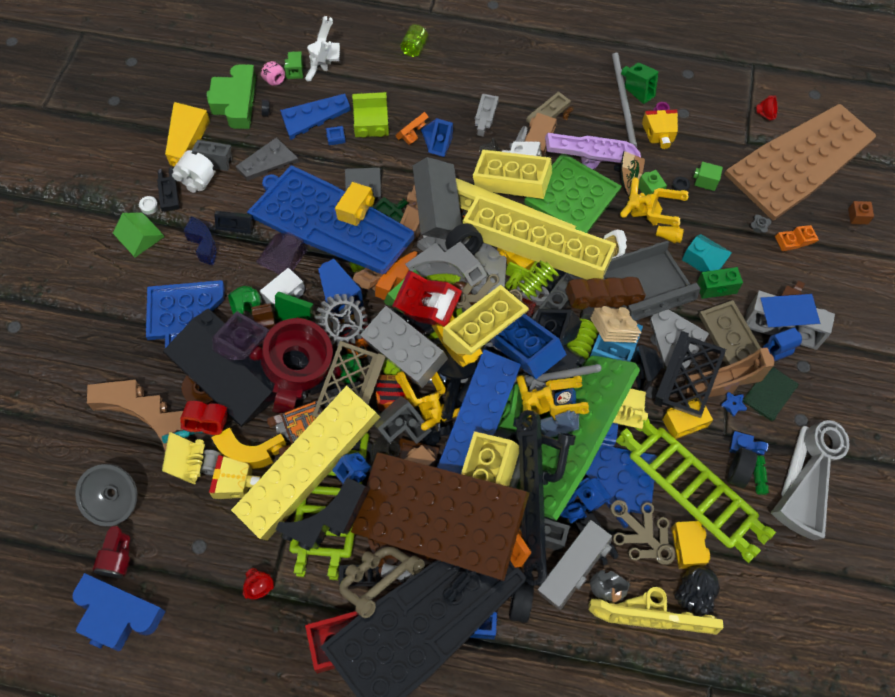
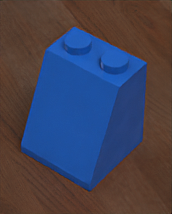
[318,258,364,322]

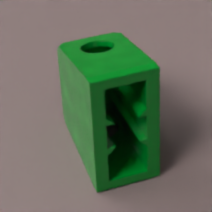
[621,63,658,104]

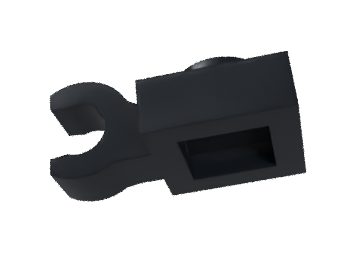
[423,424,450,446]

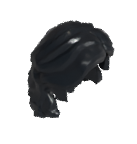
[674,566,720,616]

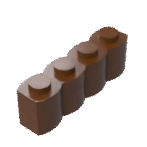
[565,277,646,309]

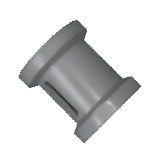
[200,450,222,475]

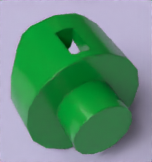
[336,354,361,384]

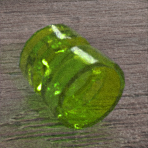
[400,25,428,57]

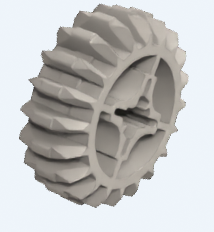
[315,294,368,347]

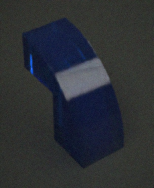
[184,216,216,265]

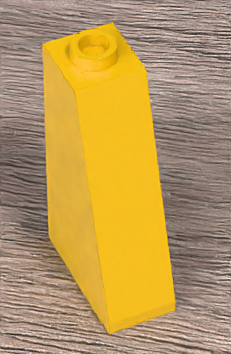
[165,102,210,167]

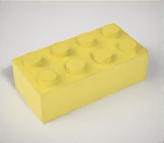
[473,150,552,199]
[461,431,519,487]

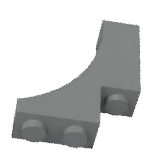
[405,242,487,287]

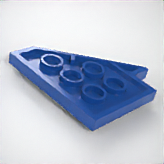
[146,280,224,348]
[584,445,657,528]

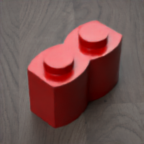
[180,401,227,435]

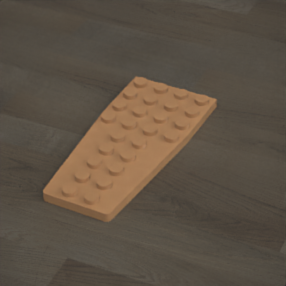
[725,104,876,221]

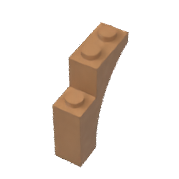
[683,347,774,399]

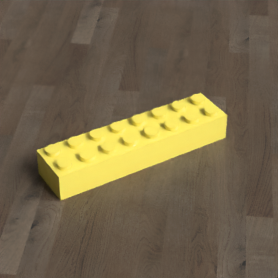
[463,195,616,280]
[231,386,380,540]

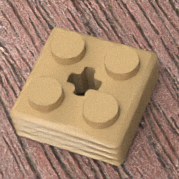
[590,306,641,343]

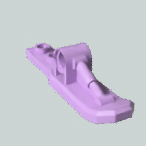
[545,133,641,169]

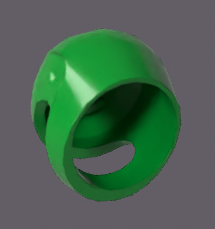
[228,286,261,322]

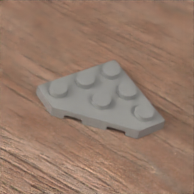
[649,309,709,379]

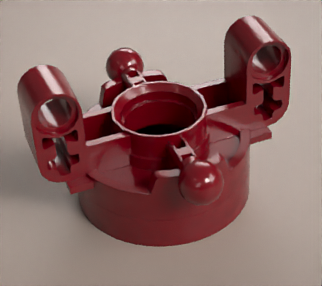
[248,317,342,414]

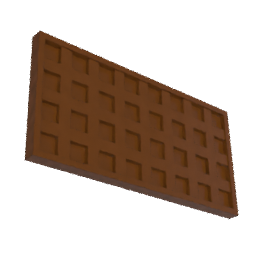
[351,452,529,581]

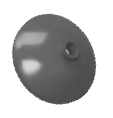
[75,464,137,526]

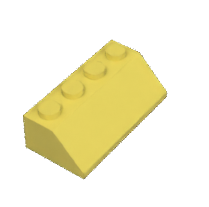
[443,285,529,355]

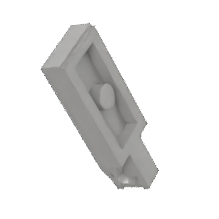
[475,93,499,136]

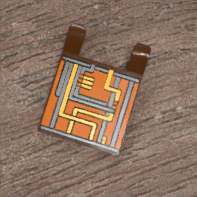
[267,400,323,456]

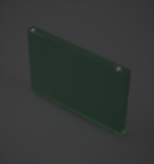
[743,367,799,421]

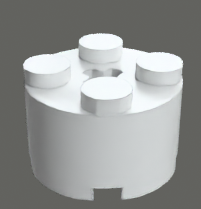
[172,150,216,193]

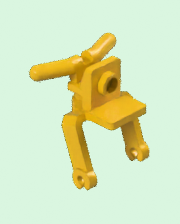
[620,177,689,227]
[395,371,460,431]
[517,375,589,420]

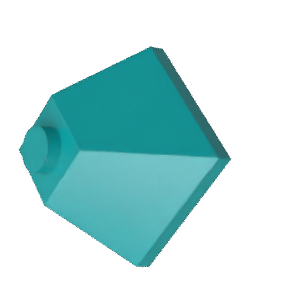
[682,234,732,272]

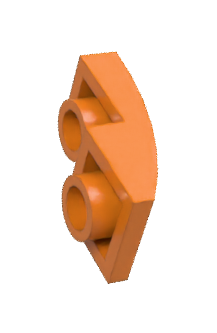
[775,225,819,251]

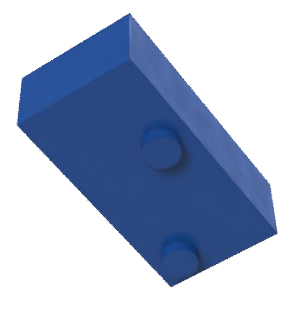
[490,314,567,379]

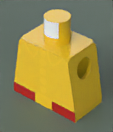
[642,110,678,149]

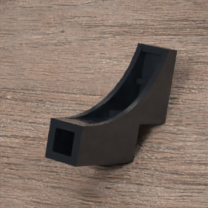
[275,478,370,551]

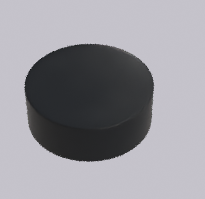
[262,99,270,117]
[671,177,690,191]

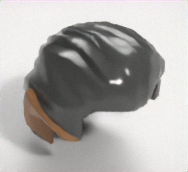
[590,569,631,603]

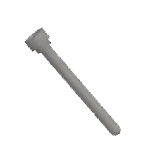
[514,364,602,388]

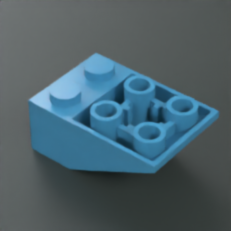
[590,324,643,362]

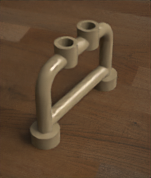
[339,547,425,618]

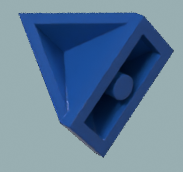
[421,118,453,157]

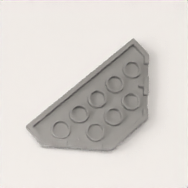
[417,236,507,295]

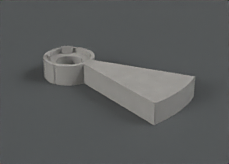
[771,420,849,540]

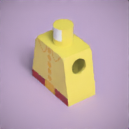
[209,455,261,499]

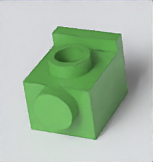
[284,52,303,79]

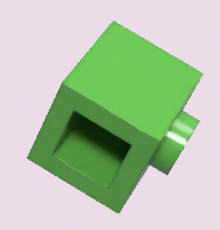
[693,162,723,191]
[638,170,667,198]

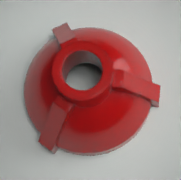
[757,95,778,120]
[243,568,274,599]

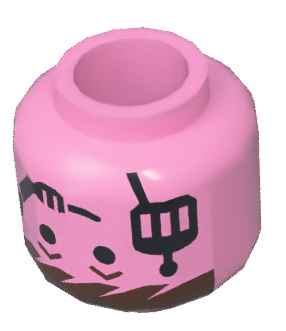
[260,60,285,86]

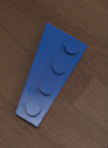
[280,94,350,140]

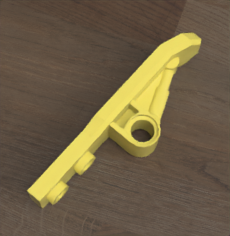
[589,587,723,635]

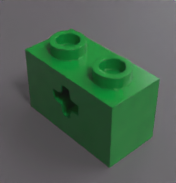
[697,267,743,299]

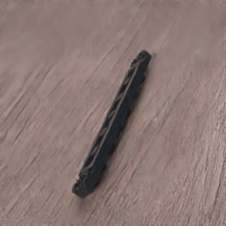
[518,410,547,586]

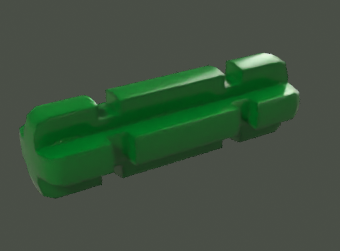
[754,456,769,495]

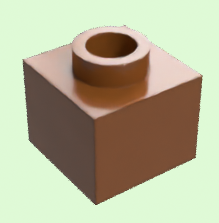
[848,201,874,224]

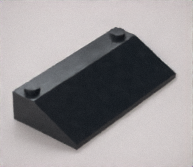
[163,309,276,427]

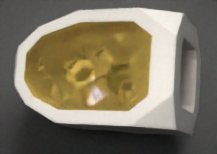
[603,230,627,258]

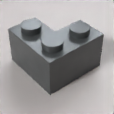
[373,396,432,444]

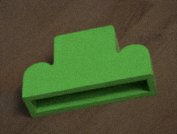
[207,64,256,129]

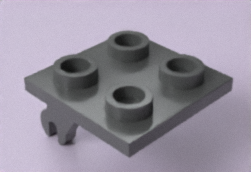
[345,168,381,199]

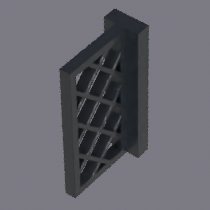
[654,331,726,418]

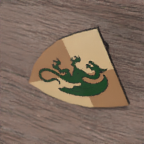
[614,151,645,195]

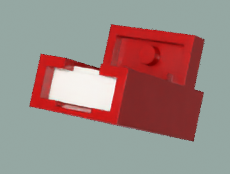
[392,271,462,327]

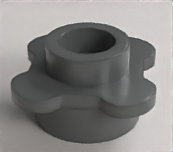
[751,215,771,233]

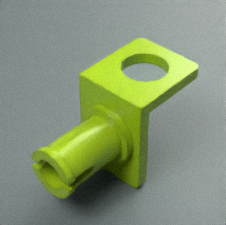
[505,261,538,290]

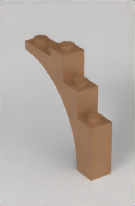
[87,380,183,476]

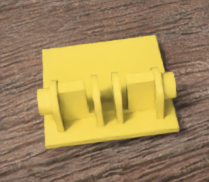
[613,389,648,429]
[162,432,205,484]

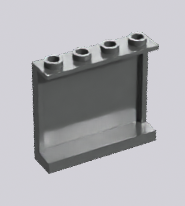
[604,241,700,321]

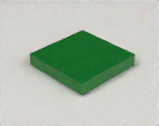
[275,292,313,323]

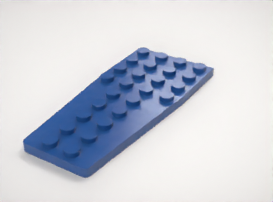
[247,165,415,274]

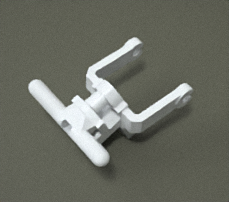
[305,16,340,82]

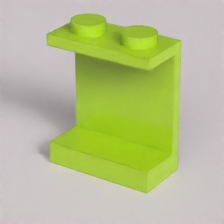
[352,92,389,138]

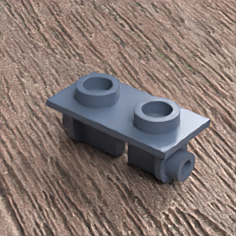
[541,410,579,438]

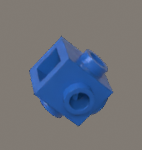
[332,452,370,484]

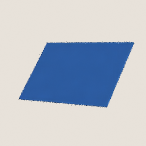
[760,294,821,327]

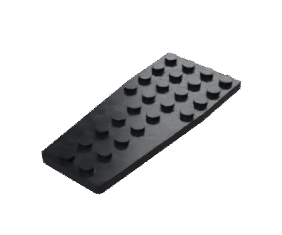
[320,560,526,697]

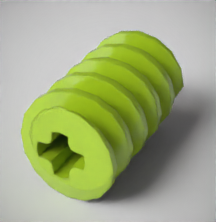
[517,260,559,301]
[567,319,599,359]

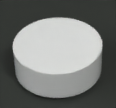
[139,196,159,215]

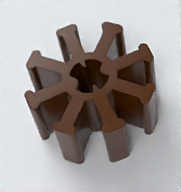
[252,303,276,344]

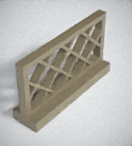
[312,341,386,418]

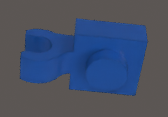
[729,431,768,455]

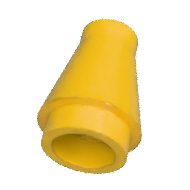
[656,226,684,244]

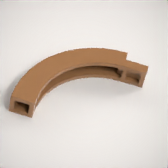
[353,201,421,291]

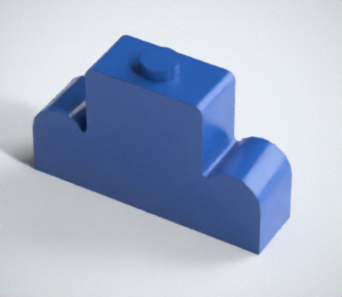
[73,573,166,651]

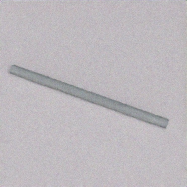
[612,53,637,147]

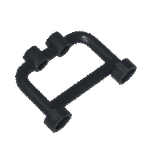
[513,417,576,485]

